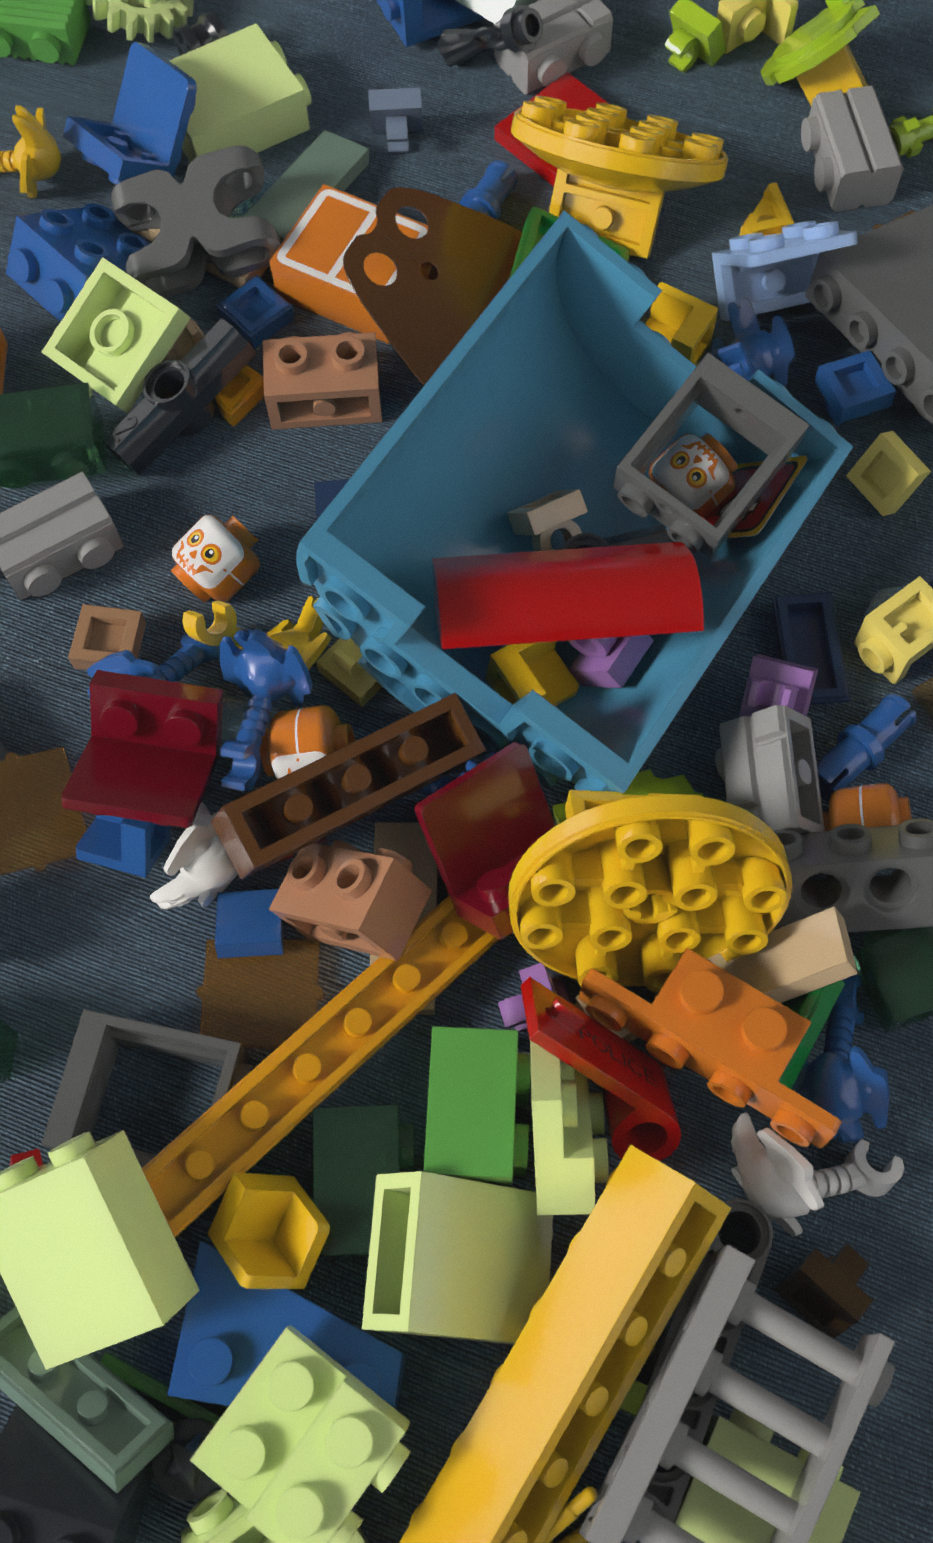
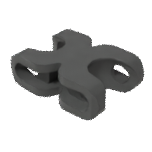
[111,145,281,298]

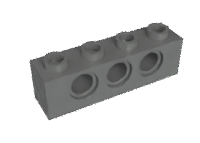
[772,818,933,933]

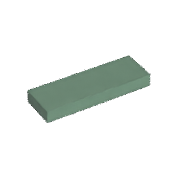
[243,130,369,244]
[0,1306,174,1493]

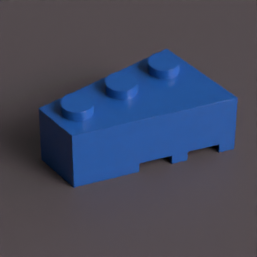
[168,1240,407,1411]

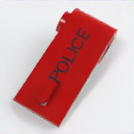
[520,977,682,1161]

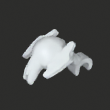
[150,802,238,910]
[731,1112,904,1236]

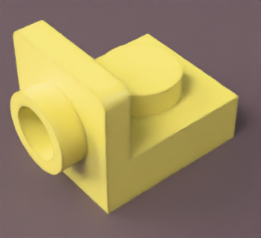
[717,0,798,54]
[854,576,933,684]

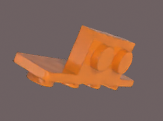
[579,948,842,1148]

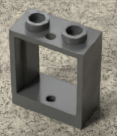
[613,353,809,559]
[41,1009,255,1168]

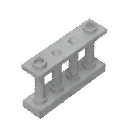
[579,1245,895,1543]

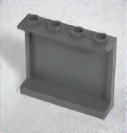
[805,205,933,424]

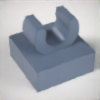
[368,87,423,154]

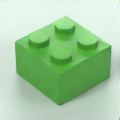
[424,1026,531,1187]

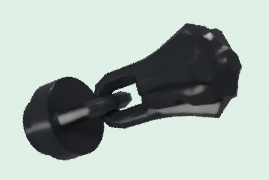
[438,4,543,67]

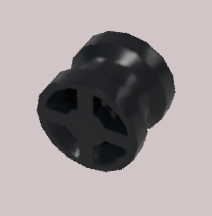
[173,11,228,56]

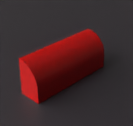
[432,542,704,649]

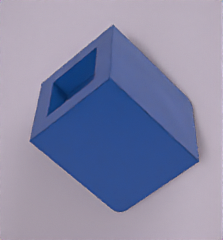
[76,815,171,878]

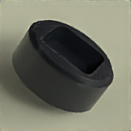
[152,1418,219,1501]

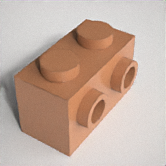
[263,332,382,430]
[269,840,432,961]

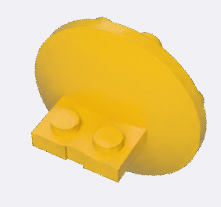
[511,96,729,259]
[508,790,792,992]

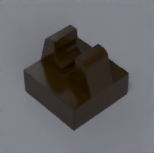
[774,1243,873,1339]

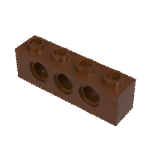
[211,693,486,880]

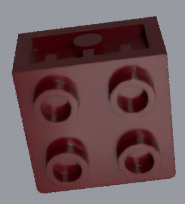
[61,670,223,828]
[415,742,555,940]

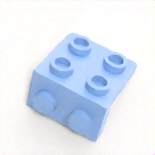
[712,221,858,321]

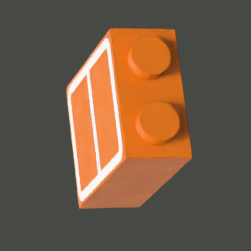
[270,184,438,344]

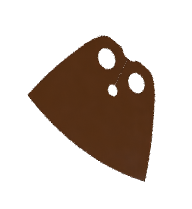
[343,187,522,385]

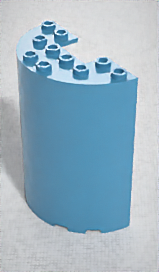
[296,210,853,793]

